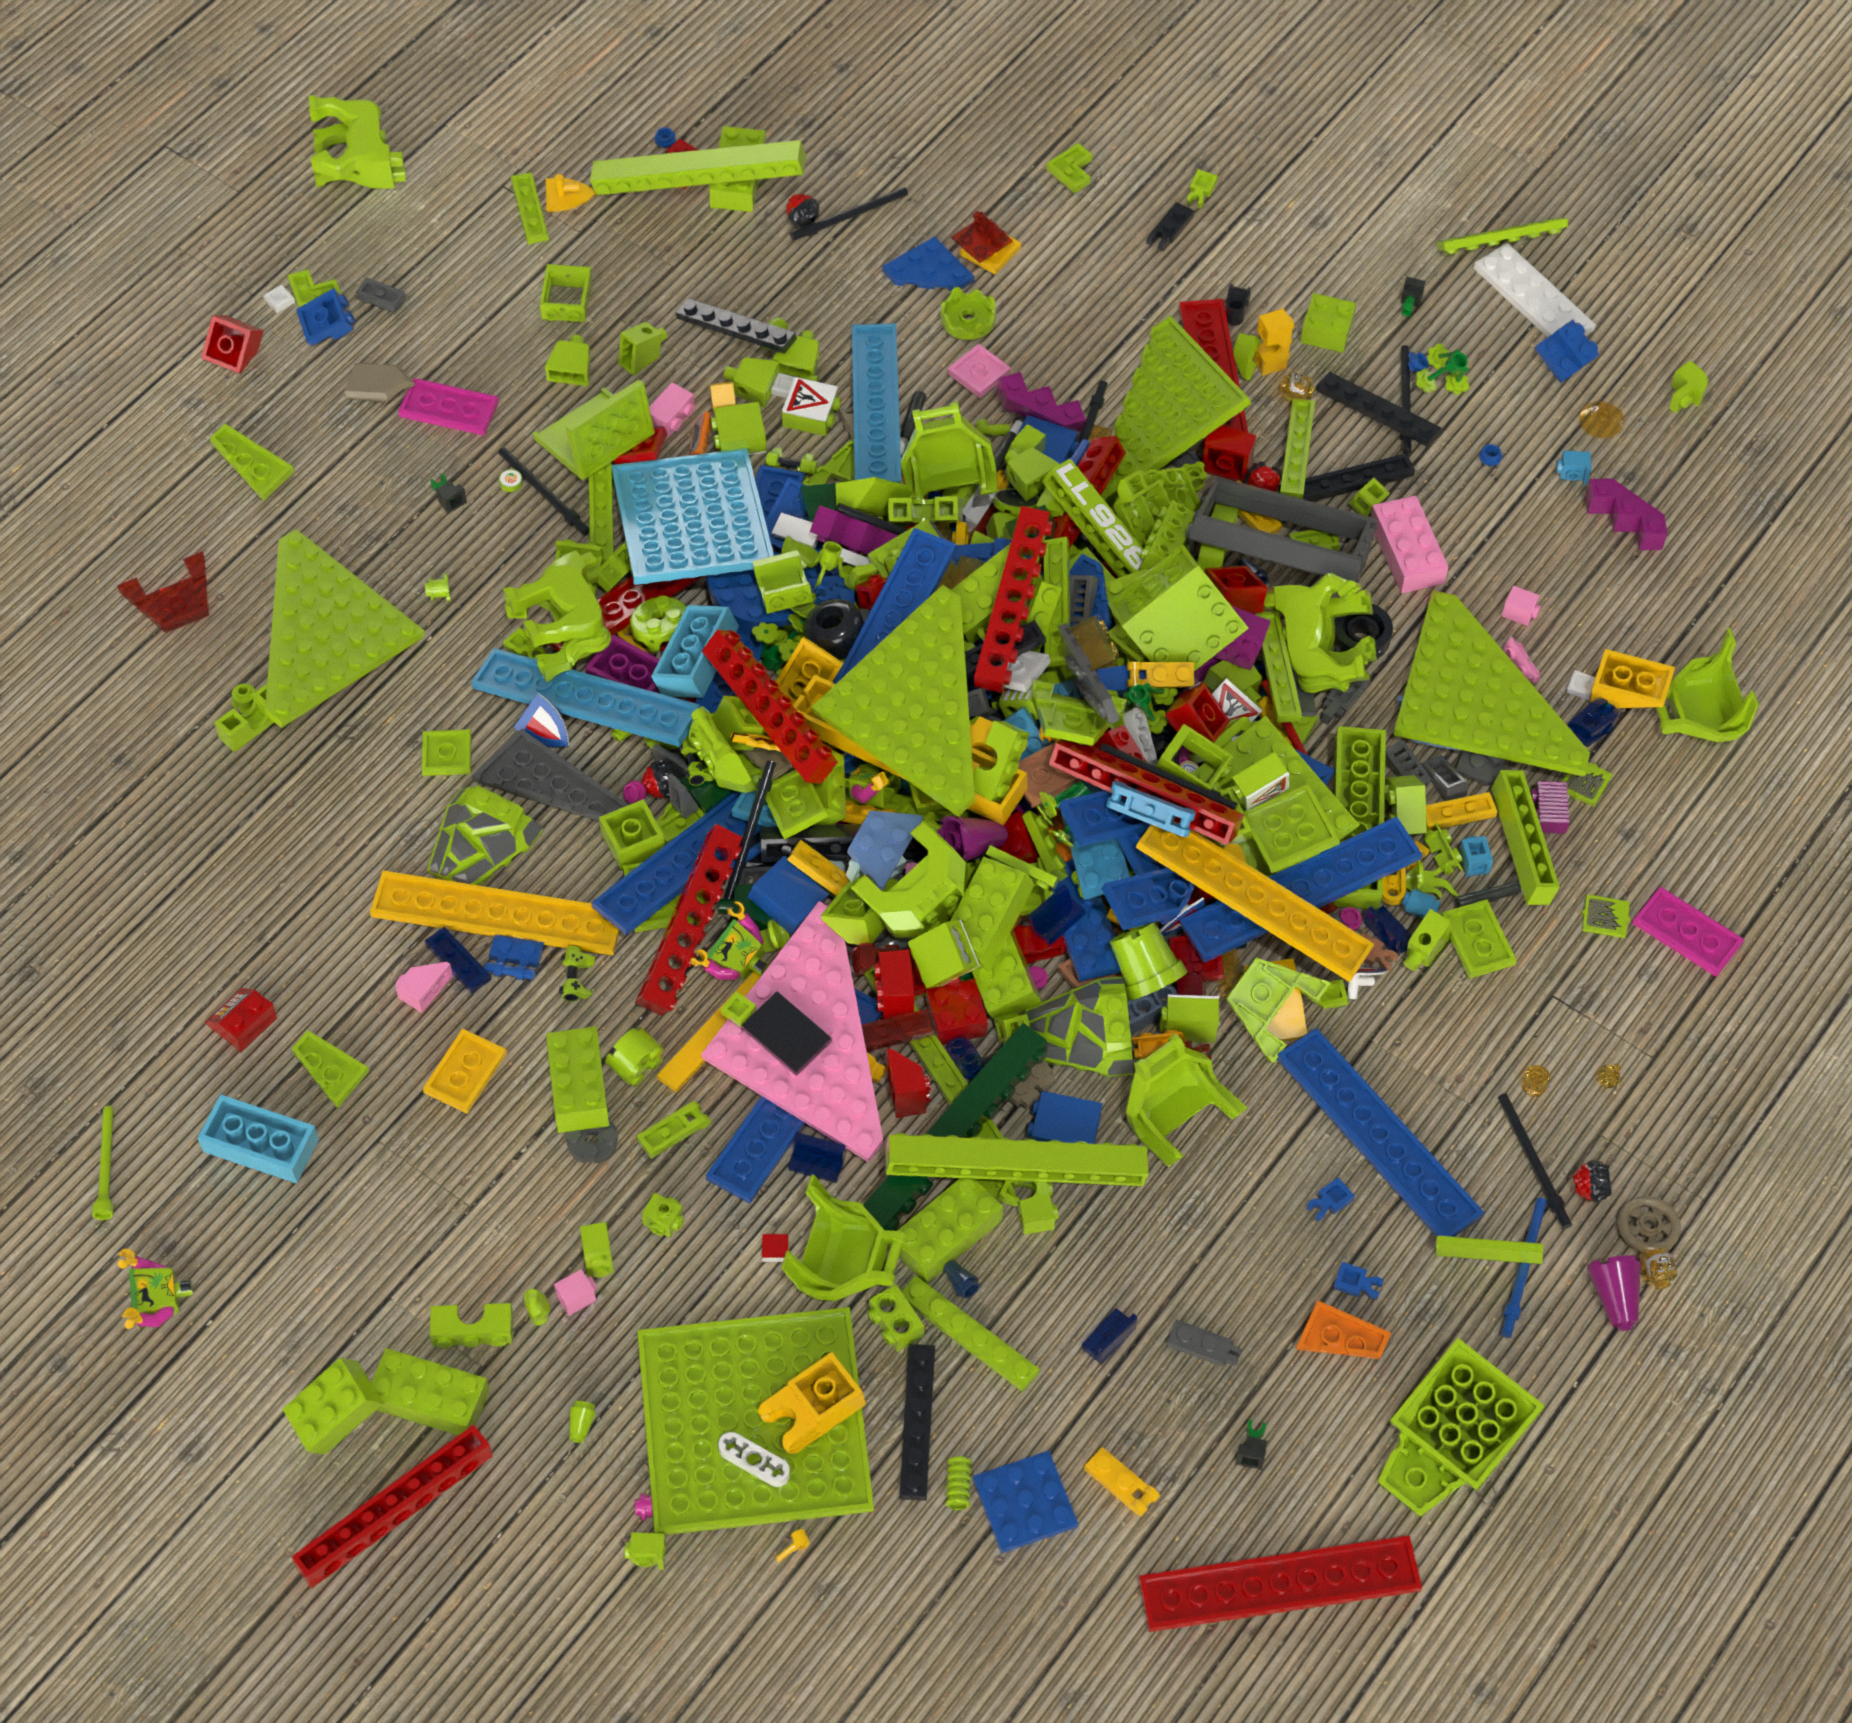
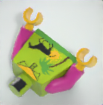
[845,764,901,808]
[691,902,770,980]
[117,1248,193,1329]

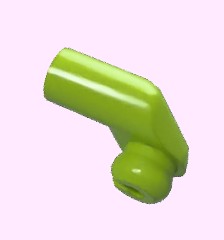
[976,419,1010,436]

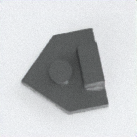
[1456,751,1507,786]

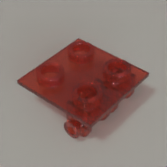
[951,211,1013,263]
[848,943,907,975]

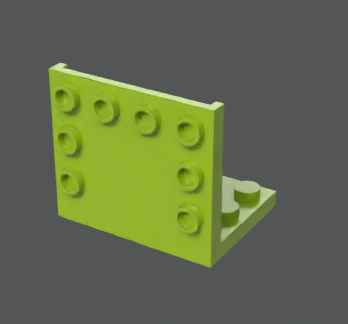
[532,379,655,480]
[1107,543,1249,671]

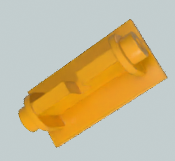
[1132,1030,1187,1060]

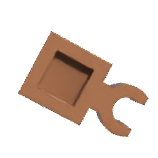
[1361,932,1398,971]

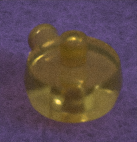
[1598,1064,1621,1088]

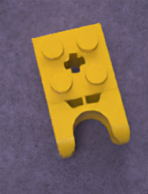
[758,1352,866,1454]

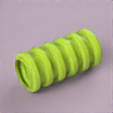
[946,1456,972,1510]

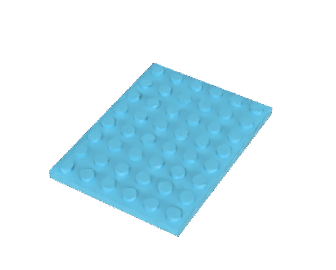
[611,448,774,585]

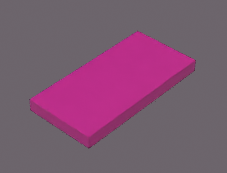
[398,378,499,436]
[1632,886,1745,977]

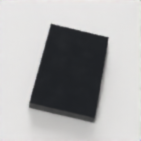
[741,991,832,1076]

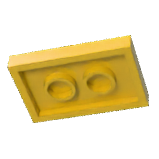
[422,1028,507,1114]

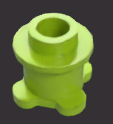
[1182,461,1207,491]
[424,573,450,602]
[232,683,256,714]

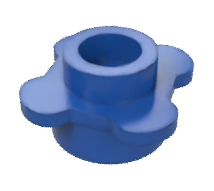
[1408,352,1429,372]

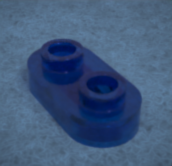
[946,1037,984,1078]

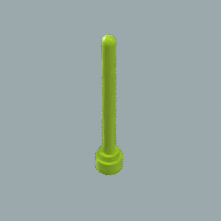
[92,1106,114,1220]

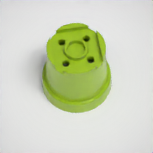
[1110,922,1188,1000]

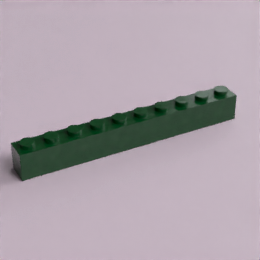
[863,1023,1048,1231]

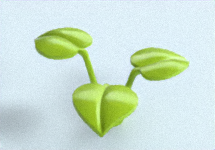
[781,535,876,618]

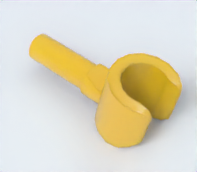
[775,1529,809,1562]

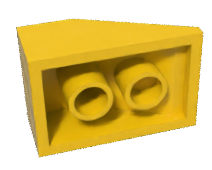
[776,636,844,709]
[1590,649,1675,708]
[1243,958,1307,1042]

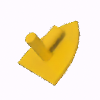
[546,174,596,212]

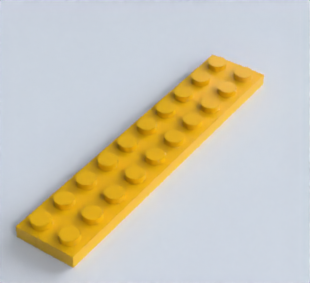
[1136,821,1374,982]
[370,870,620,956]

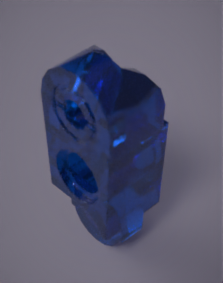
[1567,698,1620,748]

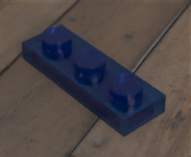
[425,926,492,994]

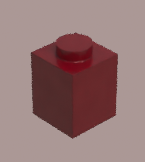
[1177,973,1206,996]

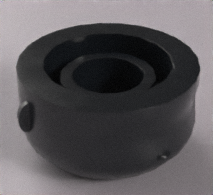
[804,599,865,660]
[1334,604,1393,662]

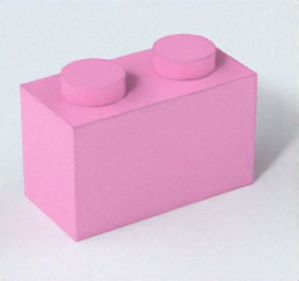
[649,382,695,438]

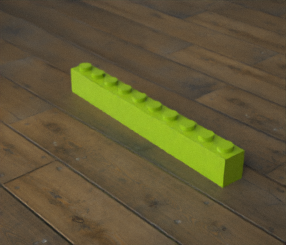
[590,140,807,195]
[885,1133,1149,1186]

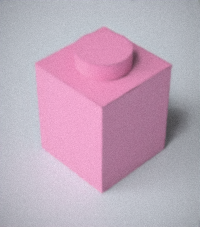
[1502,586,1541,626]
[554,1269,597,1316]

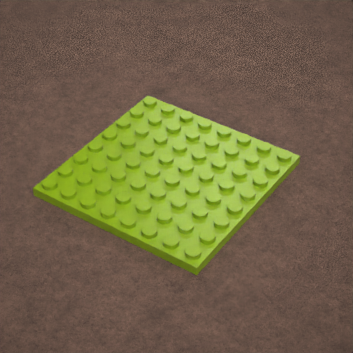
[637,1307,874,1535]

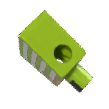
[991,672,1049,720]

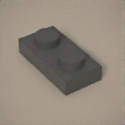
[355,277,406,313]

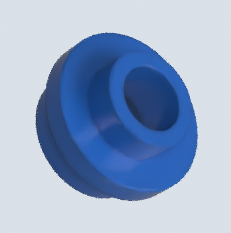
[654,127,676,147]
[1479,444,1502,466]

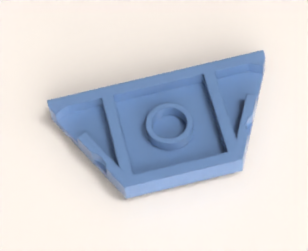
[847,811,924,891]

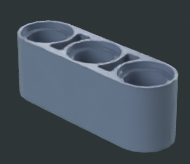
[1127,985,1176,1035]

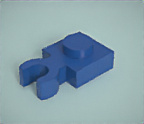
[814,585,855,605]
[1307,1177,1355,1221]
[1333,1262,1384,1299]

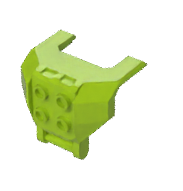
[901,401,998,500]
[1656,627,1759,742]
[688,706,795,793]
[850,820,968,939]
[1126,1034,1247,1167]
[781,1175,908,1301]

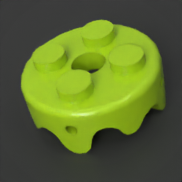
[941,287,996,340]
[630,596,686,652]

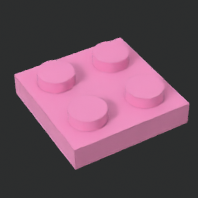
[948,344,1011,398]

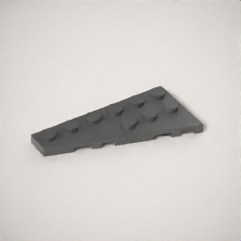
[1058,623,1119,724]
[472,729,629,821]

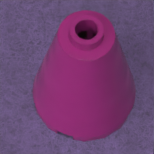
[937,815,1008,862]
[1587,1255,1641,1331]

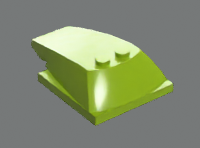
[1378,1338,1545,1517]

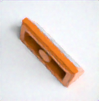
[688,411,711,456]

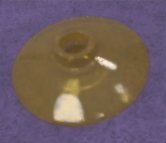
[1579,401,1625,438]

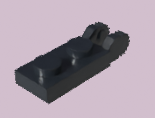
[1146,202,1195,251]

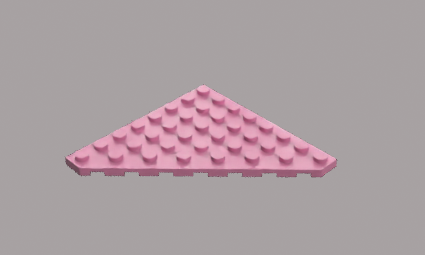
[701,901,884,1162]

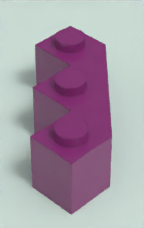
[996,372,1086,432]
[1585,478,1668,550]
[810,505,899,555]

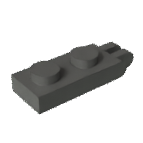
[1167,1319,1242,1366]

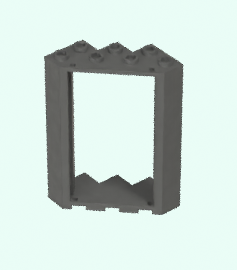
[1186,477,1378,583]

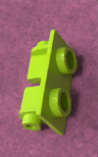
[1424,823,1463,875]

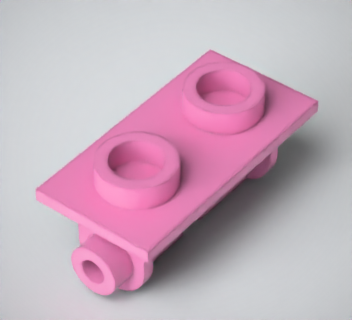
[1502,637,1541,683]

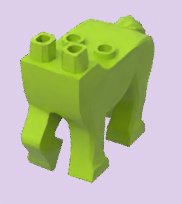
[309,95,406,189]
[503,550,611,682]
[1264,573,1377,693]

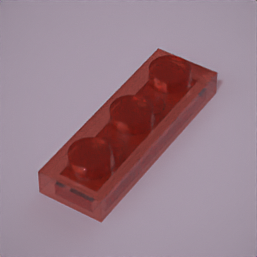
[861,1008,936,1052]

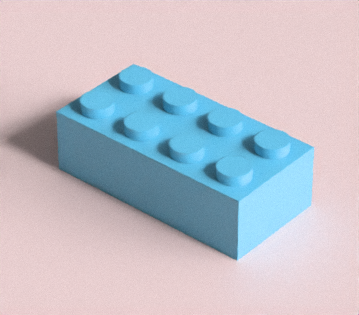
[651,605,739,698]
[198,1094,319,1183]

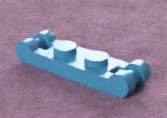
[1106,781,1196,837]

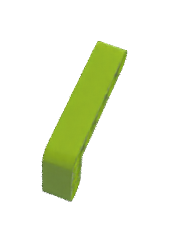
[1198,503,1239,571]

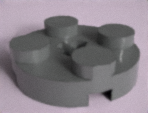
[566,1119,618,1164]

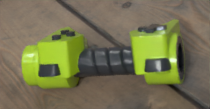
[766,448,818,479]
[679,736,714,786]
[559,946,595,1002]

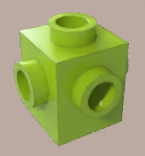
[642,1193,685,1238]

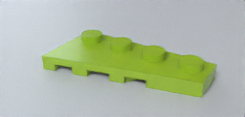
[210,424,294,501]

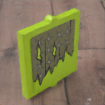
[1562,762,1613,807]
[1582,894,1631,938]

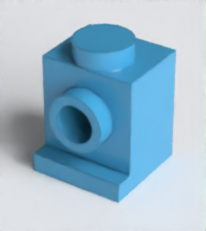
[1556,451,1591,484]
[1459,836,1493,877]

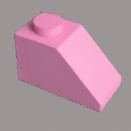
[395,962,453,1013]

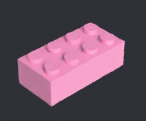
[1371,496,1448,594]

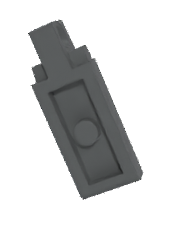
[1320,679,1371,725]

